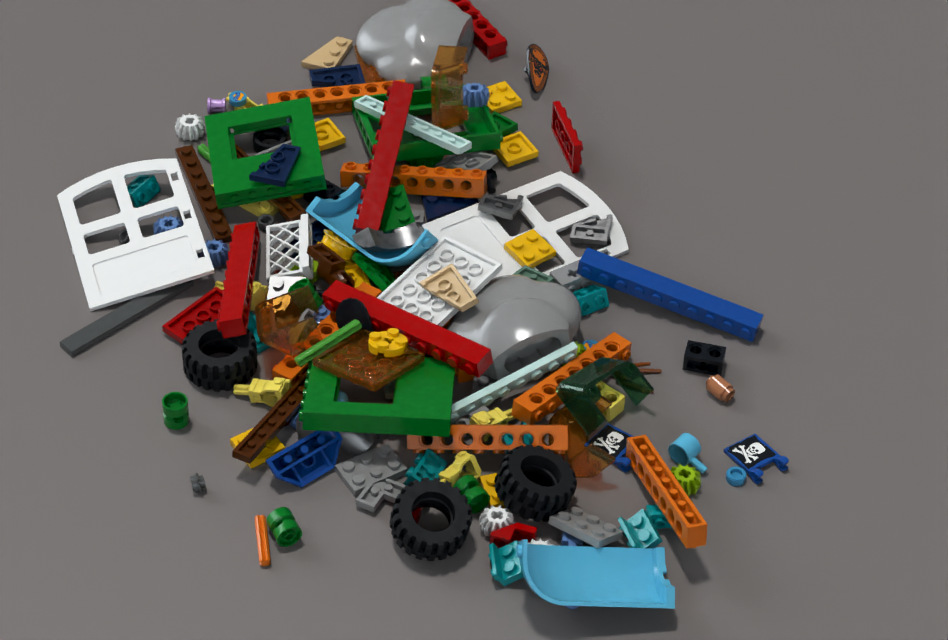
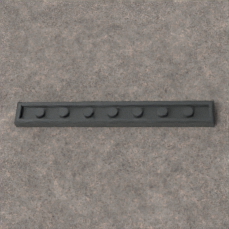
[60,280,194,356]

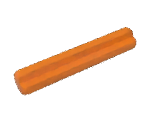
[255,514,271,566]

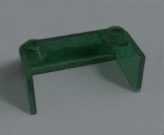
[556,357,654,436]

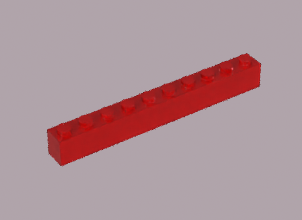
[353,80,414,234]
[216,221,260,338]
[322,280,493,378]

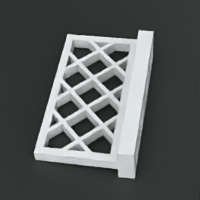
[266,213,313,282]

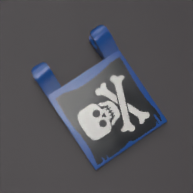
[584,423,634,473]
[724,434,789,484]

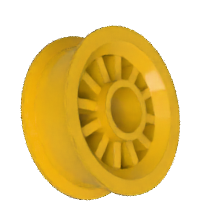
[317,229,359,263]

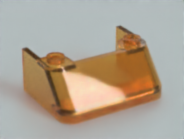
[431,45,469,130]
[255,285,323,357]
[548,387,616,478]

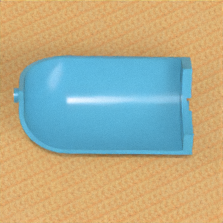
[305,181,438,267]
[516,539,675,609]

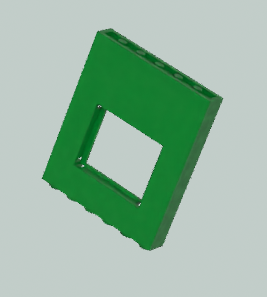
[352,85,503,161]
[204,97,327,209]
[299,352,455,437]

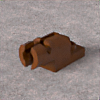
[307,243,355,287]

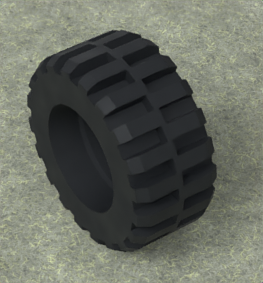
[182,319,258,392]
[494,445,577,522]
[390,478,472,561]

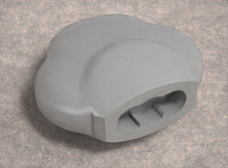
[356,0,474,90]
[446,275,582,380]

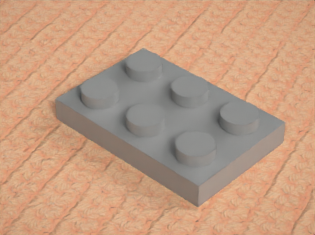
[435,152,498,171]
[335,443,408,497]
[548,507,623,548]

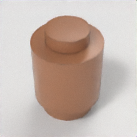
[706,374,735,402]

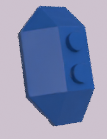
[265,431,343,488]

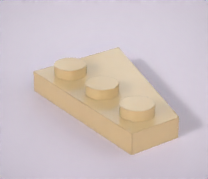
[301,36,353,70]
[419,263,479,312]

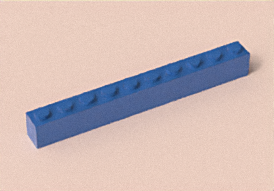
[577,247,764,342]

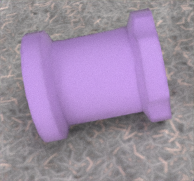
[207,98,226,113]

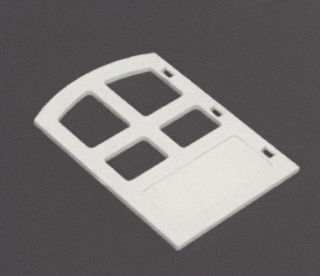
[57,158,215,311]
[421,171,629,278]

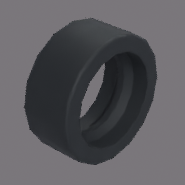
[253,127,287,153]

